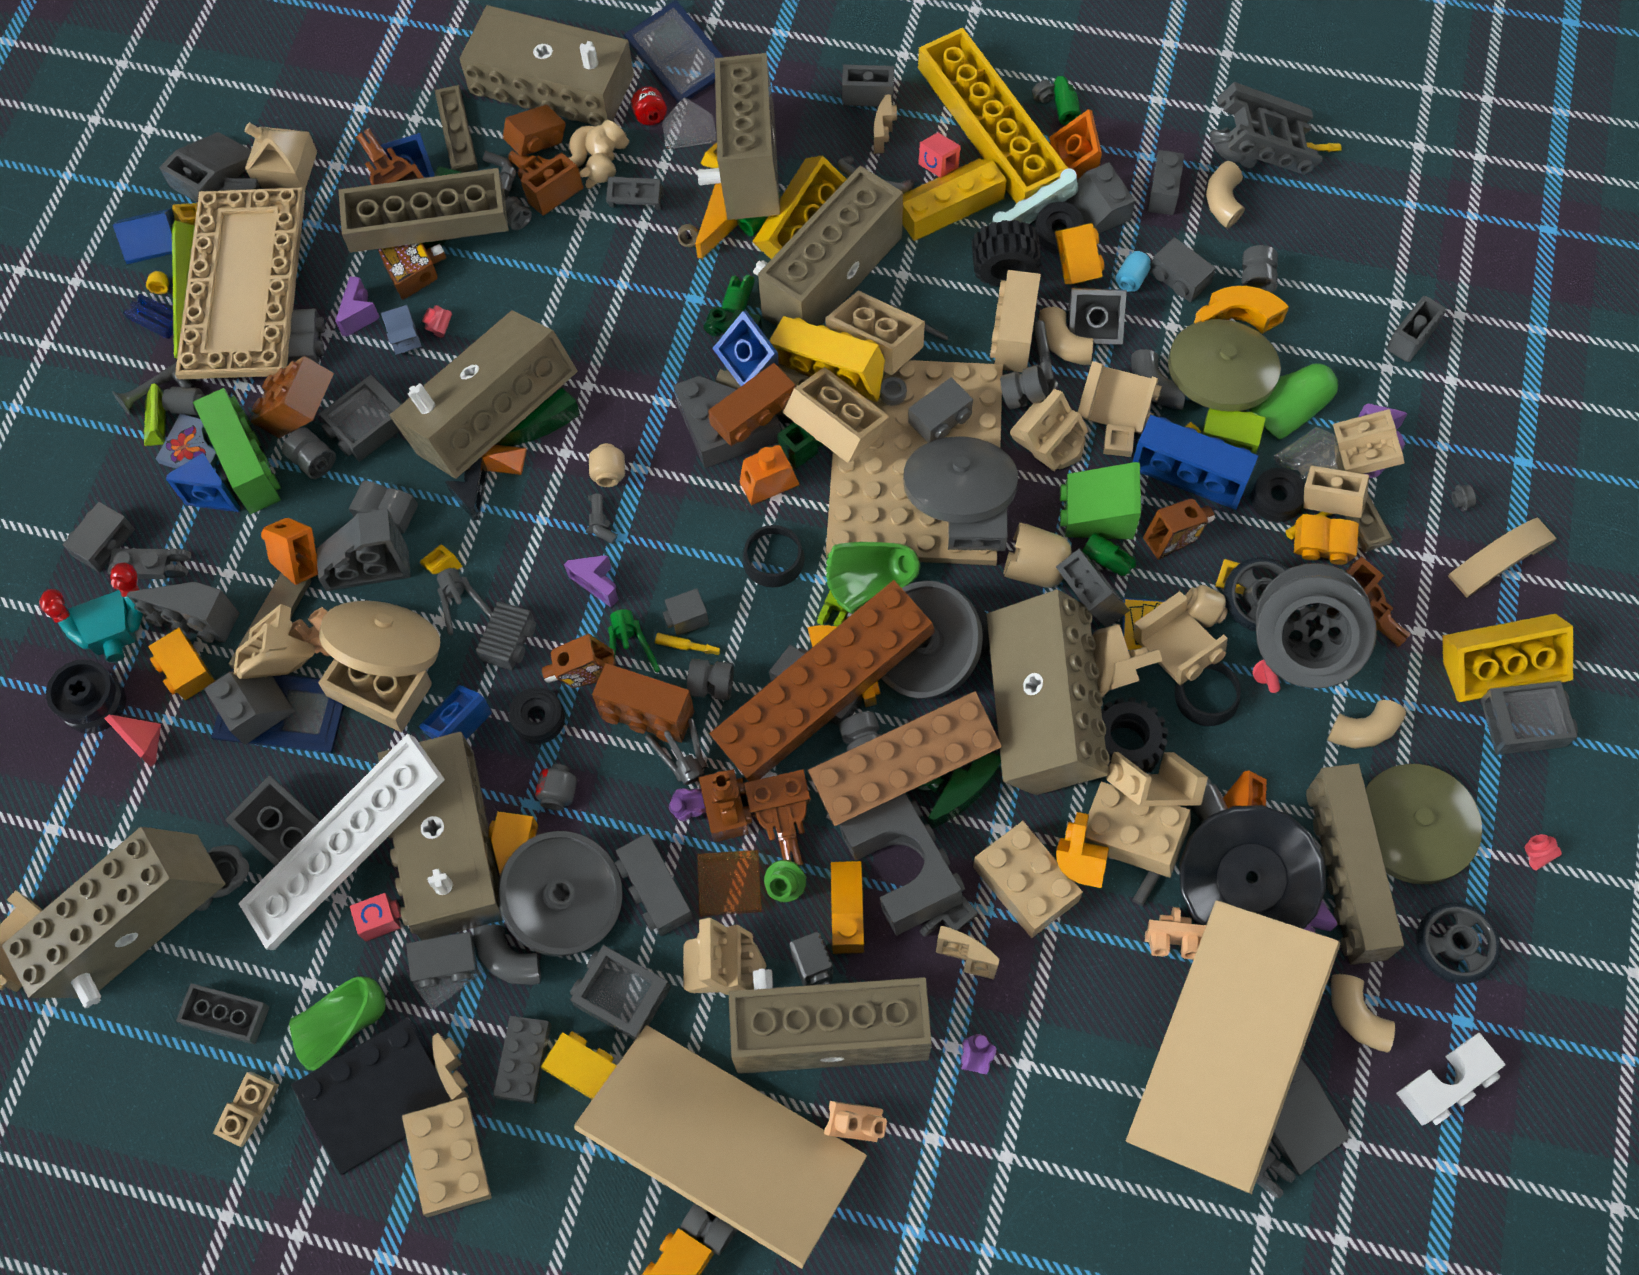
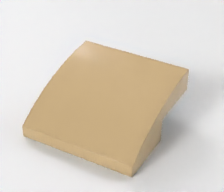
[1333,409,1405,474]
[936,926,999,979]

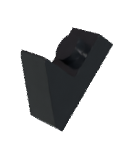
[445,458,488,520]

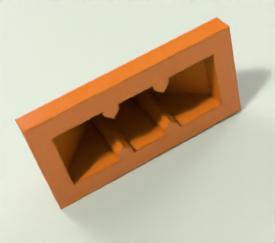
[469,445,527,475]
[1223,770,1267,808]

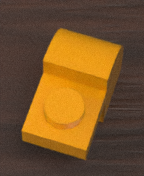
[1056,812,1109,888]

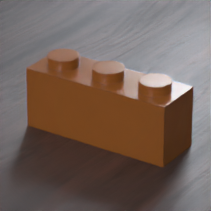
[708,363,796,447]

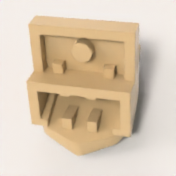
[1010,389,1089,471]
[233,604,315,679]
[1093,624,1162,698]
[683,918,766,995]

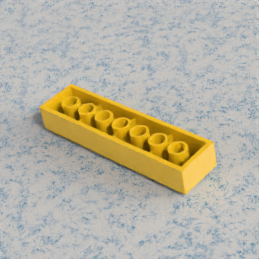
[918,28,1068,204]

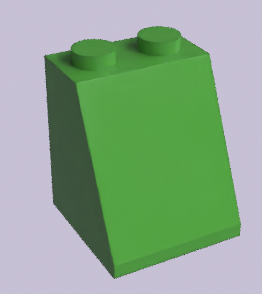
[1060,462,1141,540]

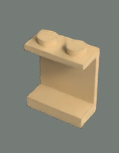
[1078,361,1162,434]
[1133,591,1228,685]
[1107,752,1208,806]
[0,890,42,992]

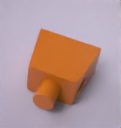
[740,445,799,506]
[261,518,318,585]

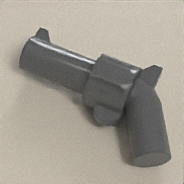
[586,494,618,545]

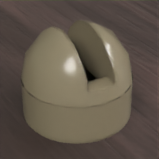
[677,224,698,247]

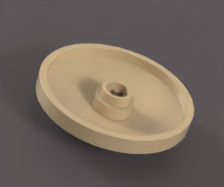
[319,601,440,677]

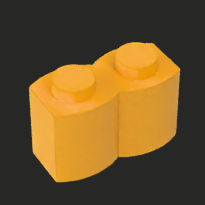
[1294,514,1359,565]

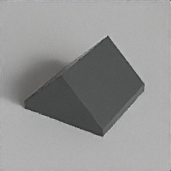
[1068,288,1127,345]

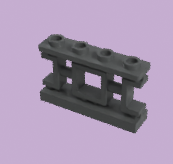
[1217,82,1323,175]

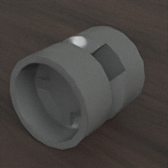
[1241,245,1278,293]
[1000,365,1049,410]
[282,427,336,479]
[687,659,734,701]
[839,711,881,751]
[680,1203,738,1256]

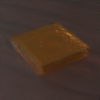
[697,850,762,916]

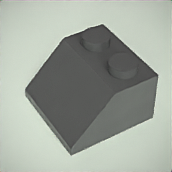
[1064,162,1135,234]
[204,671,295,745]

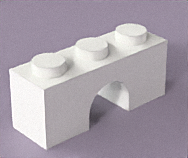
[1396,1033,1506,1126]

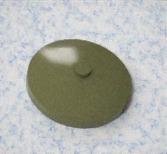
[1168,319,1281,411]
[1365,764,1482,884]

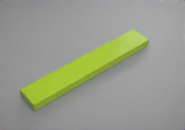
[172,220,195,358]

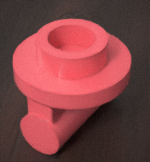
[422,305,452,338]
[1252,659,1281,693]
[1525,834,1562,870]

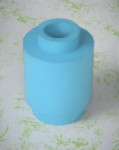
[1115,251,1151,292]

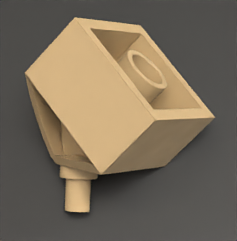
[245,122,317,191]

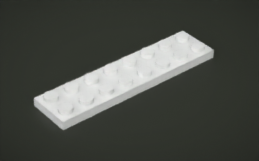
[238,734,445,950]

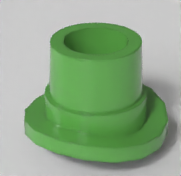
[764,859,806,902]

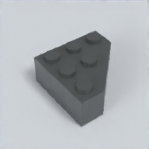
[673,376,781,468]
[316,509,411,591]

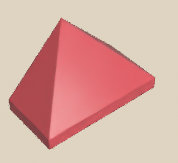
[104,714,161,767]

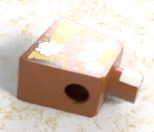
[378,243,447,300]
[1143,498,1215,560]
[542,634,616,688]

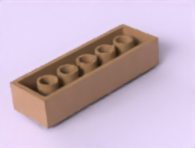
[808,691,1002,826]

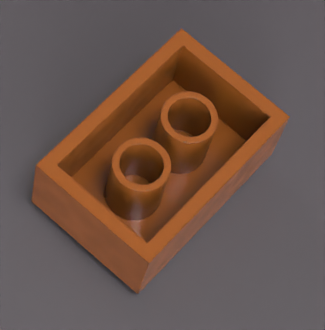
[250,356,334,438]
[592,663,695,743]

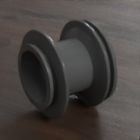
[1256,563,1377,689]

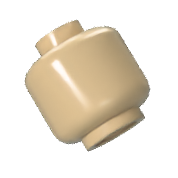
[589,444,625,487]
[1185,585,1228,628]

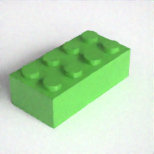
[193,388,281,515]

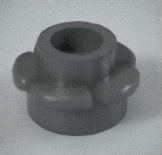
[1032,79,1055,104]
[1451,484,1476,512]

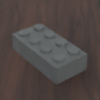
[176,983,269,1045]
[493,1016,552,1104]

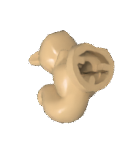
[568,120,629,189]

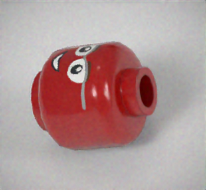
[631,87,667,126]

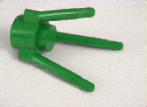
[608,609,660,673]

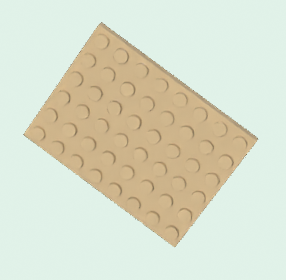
[826,360,1003,566]

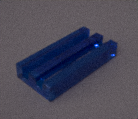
[123,293,174,339]

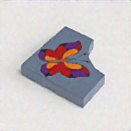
[156,414,219,469]

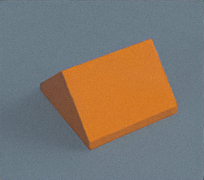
[1049,109,1102,179]

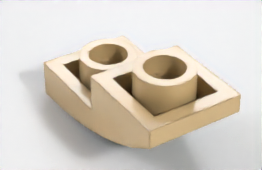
[874,94,897,154]
[432,1033,469,1101]
[213,1072,279,1147]

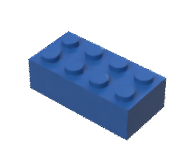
[1132,415,1258,510]

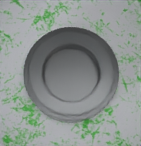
[880,377,907,406]

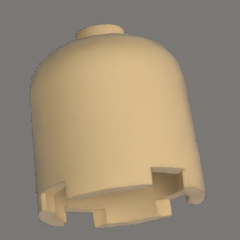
[1003,523,1072,588]

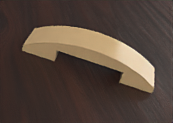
[1448,517,1557,598]

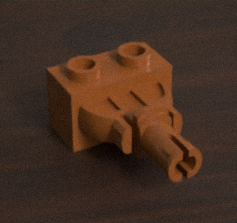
[356,128,424,185]
[508,150,584,216]
[1326,556,1411,648]
[699,769,753,842]
[744,769,810,866]

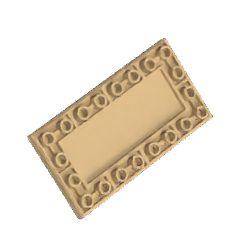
[175,187,305,380]
[1126,900,1341,1194]
[574,1025,867,1269]

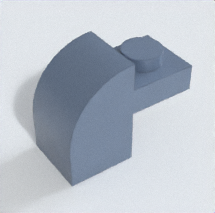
[381,305,422,355]

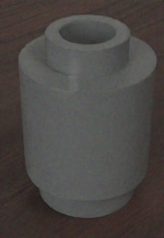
[162,387,206,415]
[1192,779,1228,824]

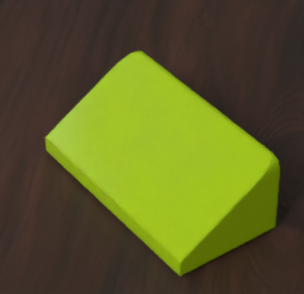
[144,383,166,446]

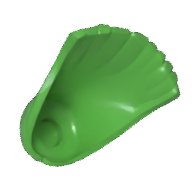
[1251,364,1338,439]
[826,542,920,614]
[289,976,386,1071]

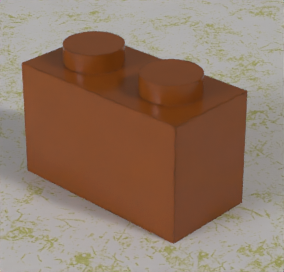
[503,104,566,157]

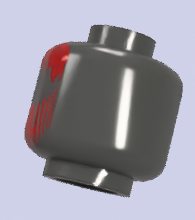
[535,764,577,811]

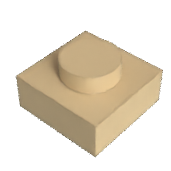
[1103,424,1135,457]

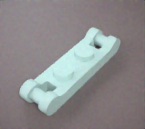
[993,169,1078,224]

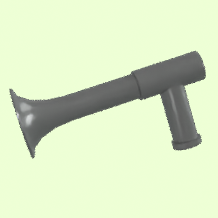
[112,362,196,415]

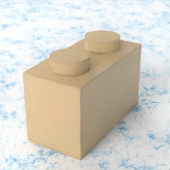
[1303,466,1369,518]

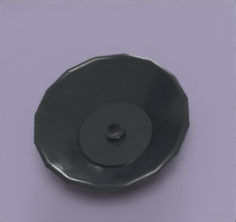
[1179,805,1326,929]

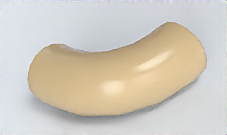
[1206,161,1245,229]
[1039,307,1093,365]
[1327,700,1406,749]
[1331,974,1395,1053]

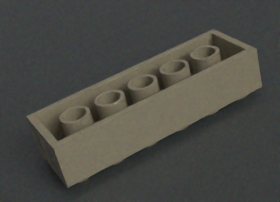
[338,168,509,253]
[1306,763,1404,965]

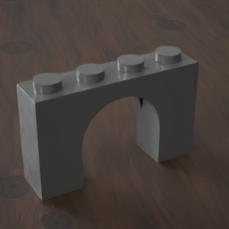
[839,793,965,936]

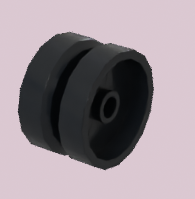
[46,659,126,734]

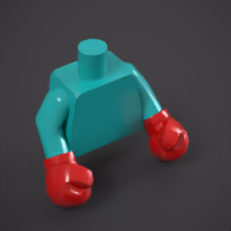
[39,562,144,663]

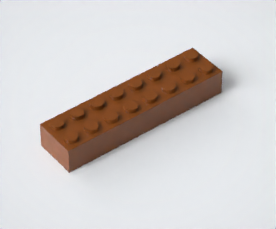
[709,580,935,782]

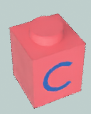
[919,132,961,178]
[350,893,401,942]

